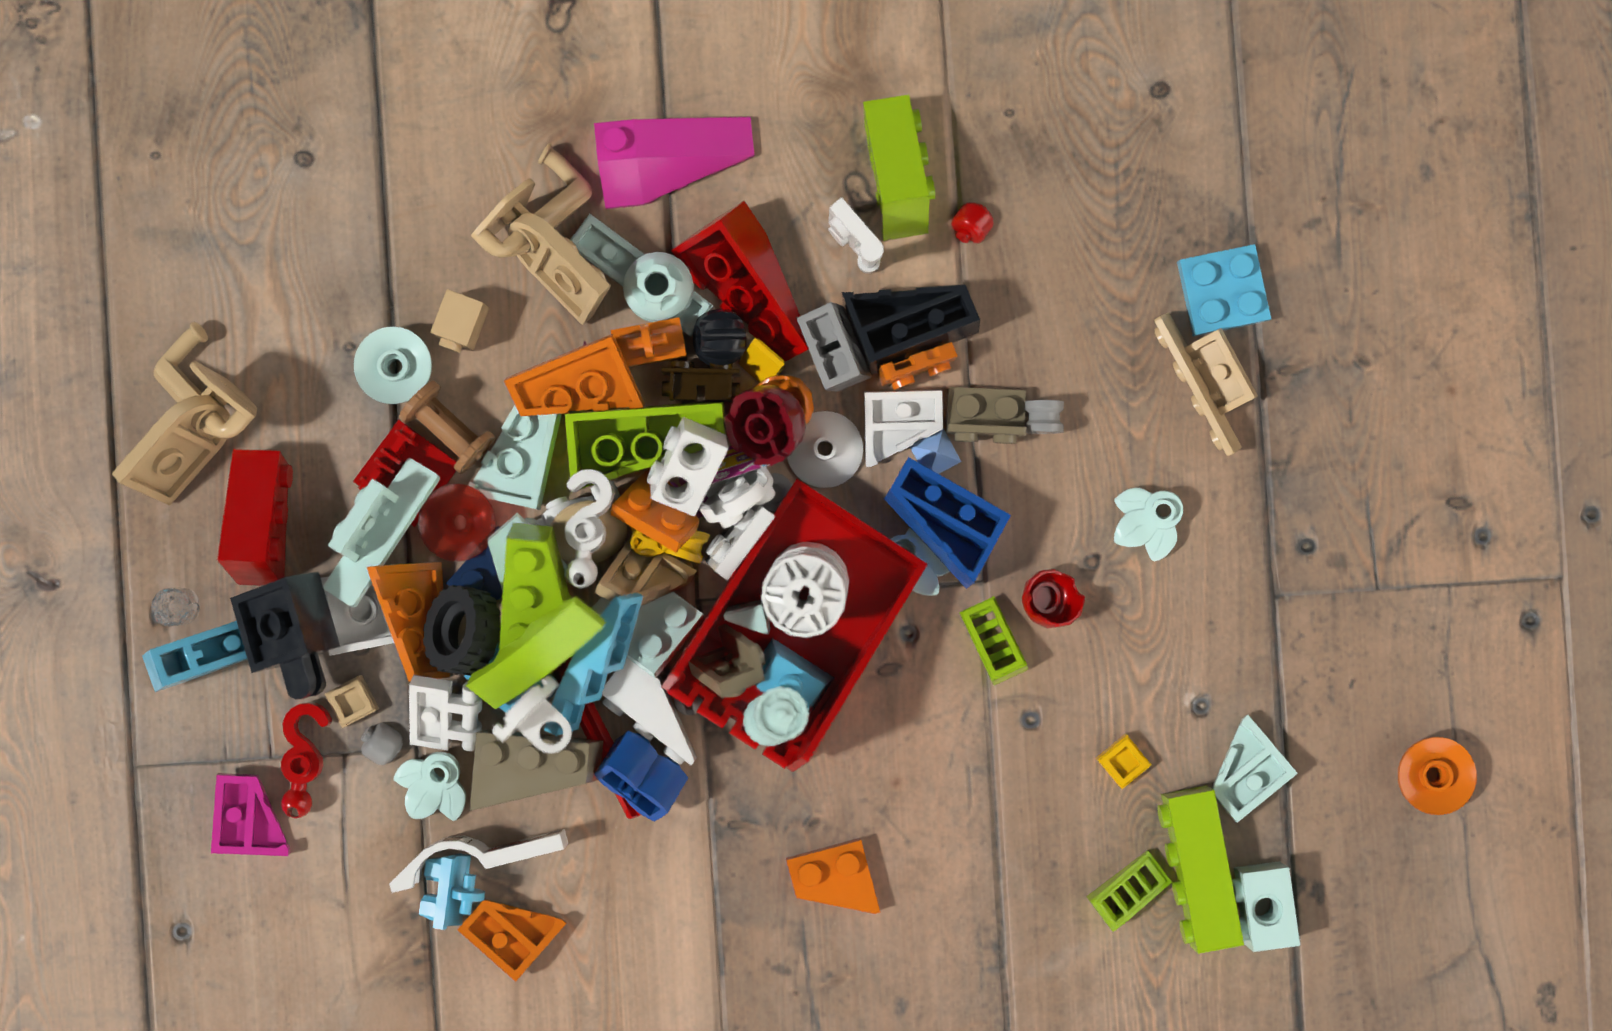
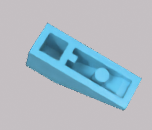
[142,621,247,692]

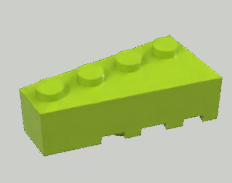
[565,401,727,492]

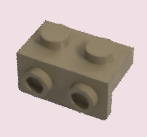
[688,624,765,698]

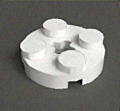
[699,466,775,528]

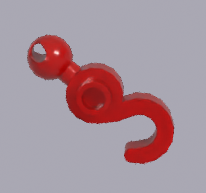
[281,702,332,818]

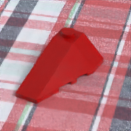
[671,201,809,362]

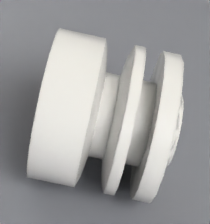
[761,542,849,637]

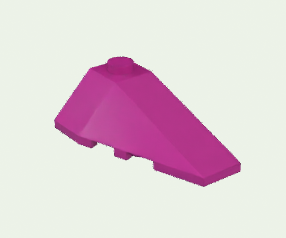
[594,117,755,209]

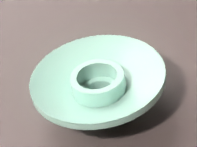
[354,327,432,404]

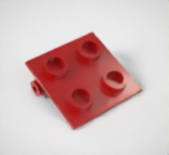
[353,420,457,527]

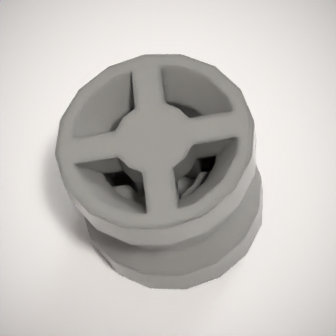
[1025,400,1064,434]

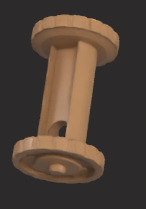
[399,381,496,474]

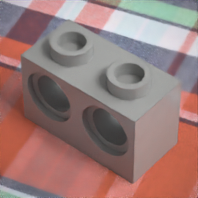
[797,302,872,392]

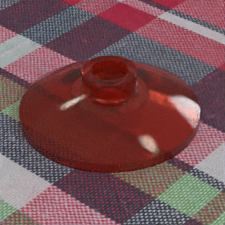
[418,484,496,561]

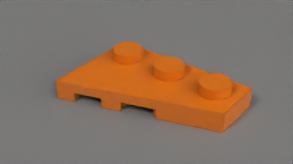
[504,334,645,416]

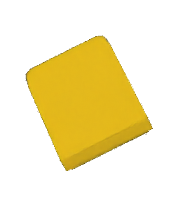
[739,338,785,383]

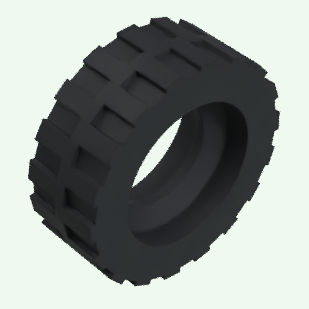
[423,585,501,675]

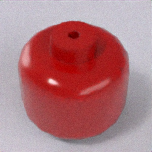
[951,202,994,243]

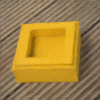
[1096,734,1152,789]

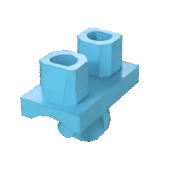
[419,853,485,930]

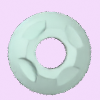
[623,252,694,322]

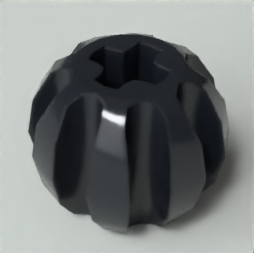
[693,309,746,366]

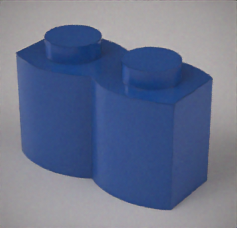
[594,731,688,821]

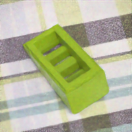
[959,596,1028,685]
[1086,850,1172,932]

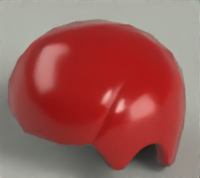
[1022,569,1085,628]

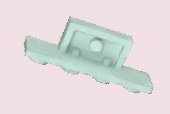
[323,458,440,608]

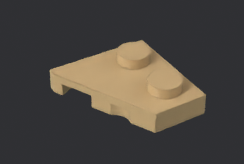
[594,538,697,606]

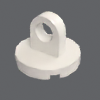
[493,675,572,754]

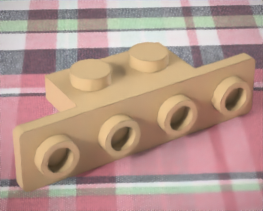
[1154,313,1258,456]

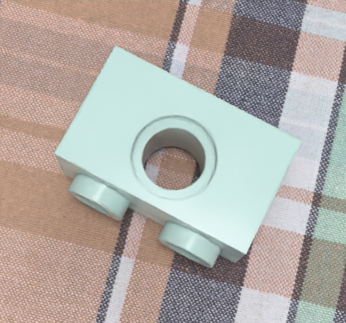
[1232,861,1300,952]

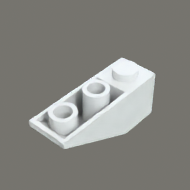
[602,658,697,765]

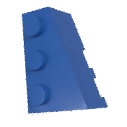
[884,457,1011,589]

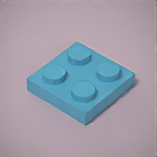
[1177,244,1271,337]

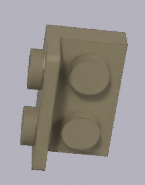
[946,387,1027,444]

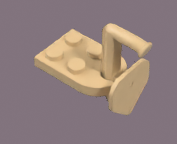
[471,143,610,325]
[112,322,257,506]

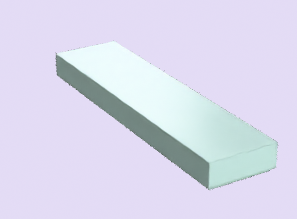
[570,214,714,337]

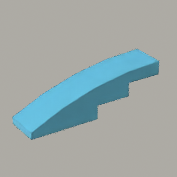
[544,593,643,736]

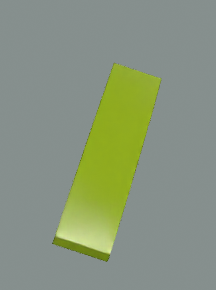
[466,596,606,709]

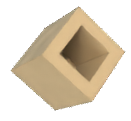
[430,289,489,353]

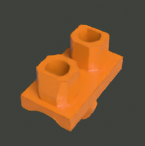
[610,317,687,368]

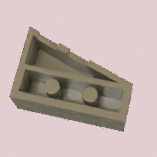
[470,729,604,811]

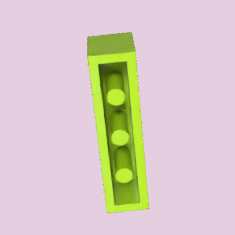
[1157,786,1244,954]

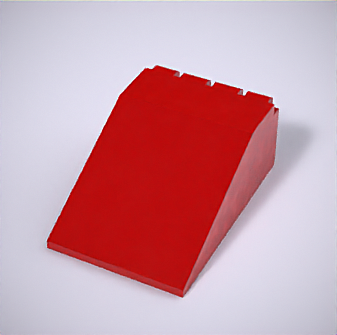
[661,479,928,772]

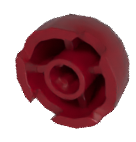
[724,385,806,466]

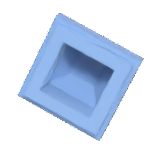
[910,428,961,474]

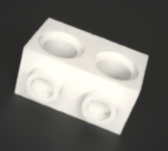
[647,417,728,517]

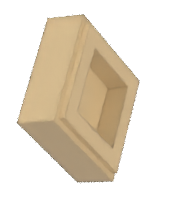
[325,675,379,728]

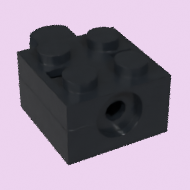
[230,571,340,699]

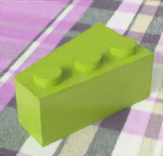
[863,94,936,241]
[499,523,575,657]

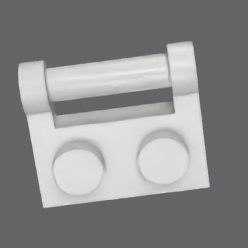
[828,197,883,274]

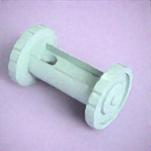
[743,687,808,746]

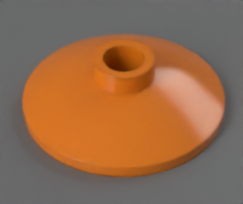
[1398,737,1477,815]

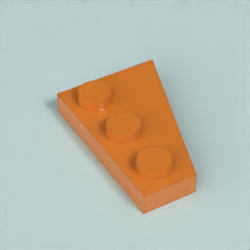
[366,562,450,681]

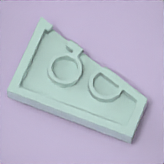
[464,405,562,510]

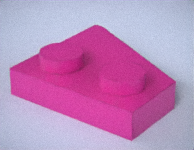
[211,773,290,856]

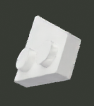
[864,389,943,467]

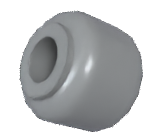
[360,723,403,765]

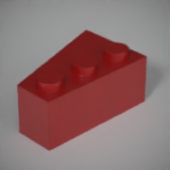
[217,449,293,586]

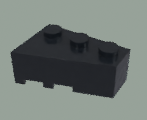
[841,285,980,375]

